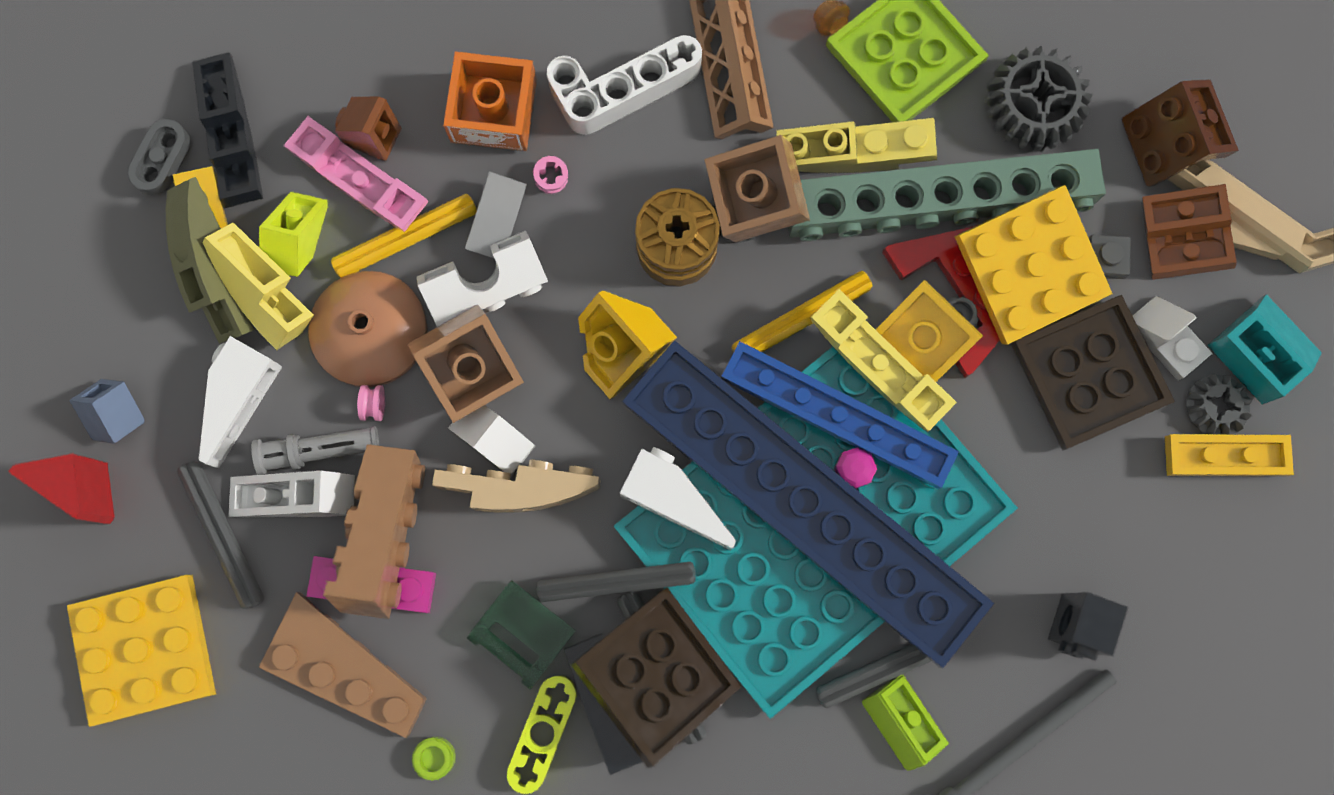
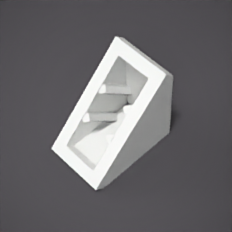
[448,405,535,476]

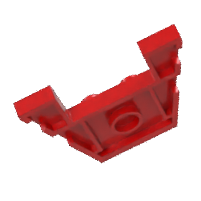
[882,226,1000,378]

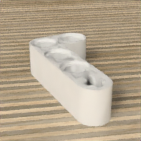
[547,35,702,135]

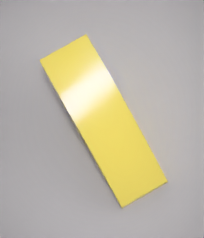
[202,223,314,350]

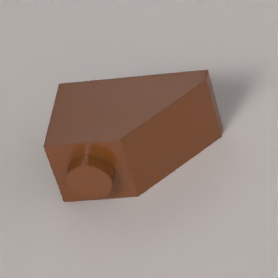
[335,96,402,162]

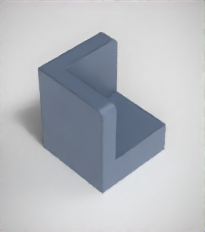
[69,379,145,444]

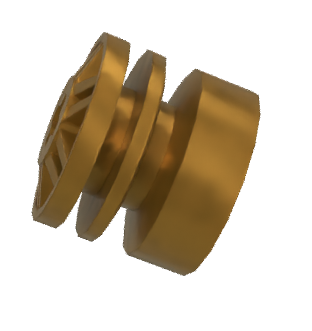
[635,188,720,287]

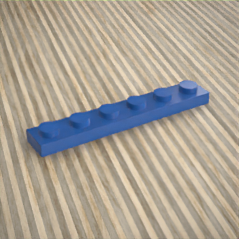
[721,341,959,489]

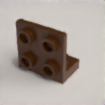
[1122,79,1239,186]

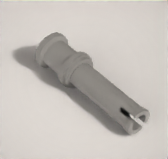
[251,426,380,475]

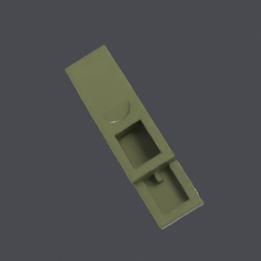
[165,177,254,344]

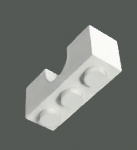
[417,231,548,327]

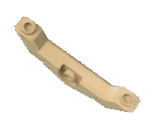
[1168,159,1334,274]

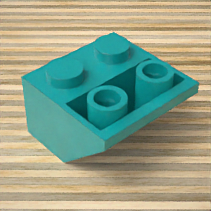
[1207,294,1322,404]

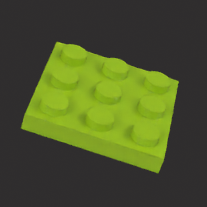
[825,0,989,122]

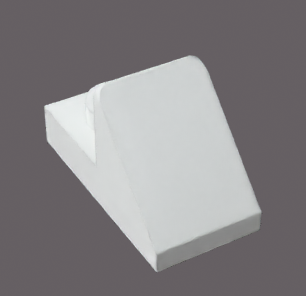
[1132,296,1213,381]

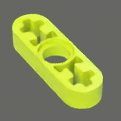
[507,675,577,794]

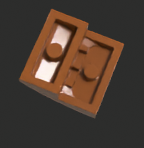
[1142,184,1237,280]

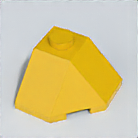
[578,290,677,399]

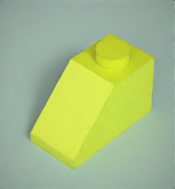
[259,192,328,277]

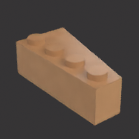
[323,444,425,619]

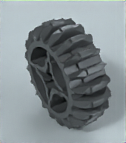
[984,46,1093,152]

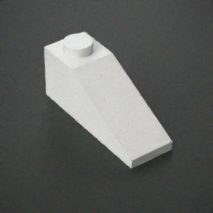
[199,336,282,468]
[620,447,736,550]
[228,471,355,517]

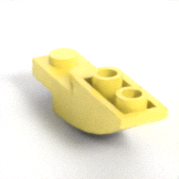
[777,118,937,173]

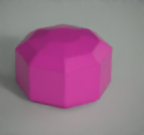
[834,447,877,489]

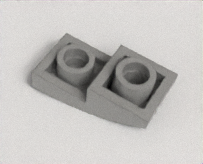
[465,171,527,259]

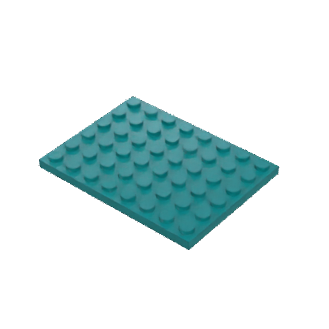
[613,346,1018,719]

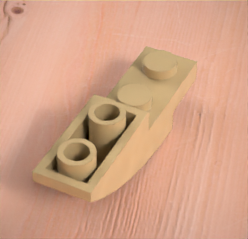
[432,460,601,513]

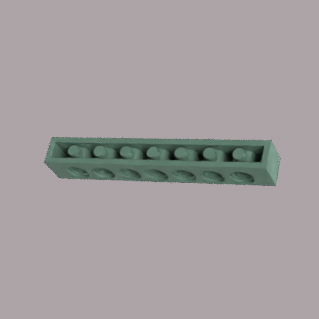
[788,149,1106,241]

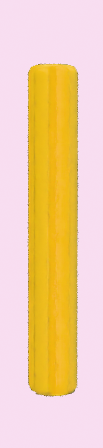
[331,194,477,278]
[732,271,873,353]

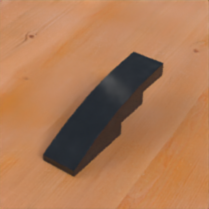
[192,52,263,208]

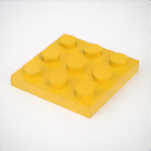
[954,185,1113,345]
[67,575,216,727]

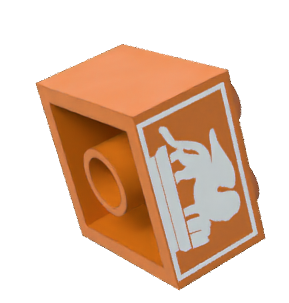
[443,51,537,151]

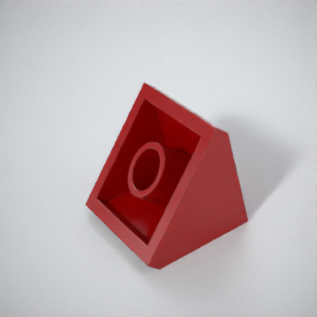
[8,453,115,524]

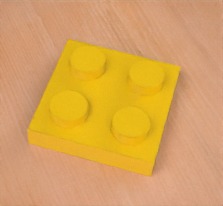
[876,280,983,382]

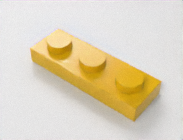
[1165,434,1294,476]

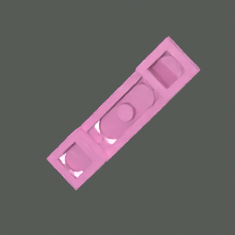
[284,116,429,232]

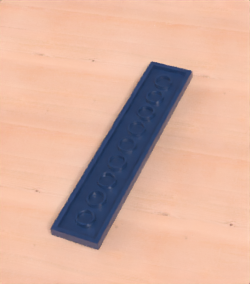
[622,340,994,668]

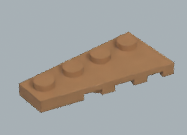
[259,592,427,738]

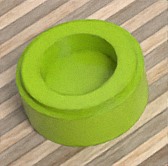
[412,736,456,780]

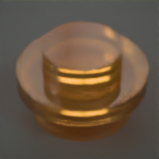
[813,0,850,36]

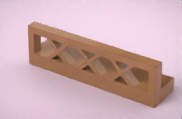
[689,0,774,139]

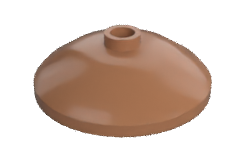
[308,271,427,387]

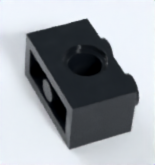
[1048,592,1128,661]

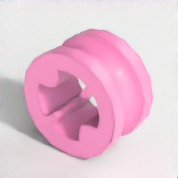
[533,156,568,194]
[357,385,385,421]

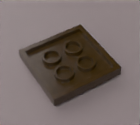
[1011,294,1175,451]
[570,587,742,768]

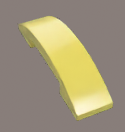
[810,289,957,432]

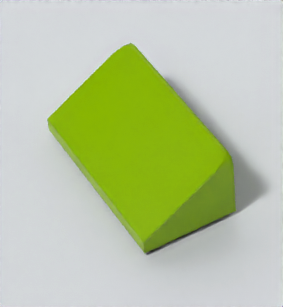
[862,674,949,771]

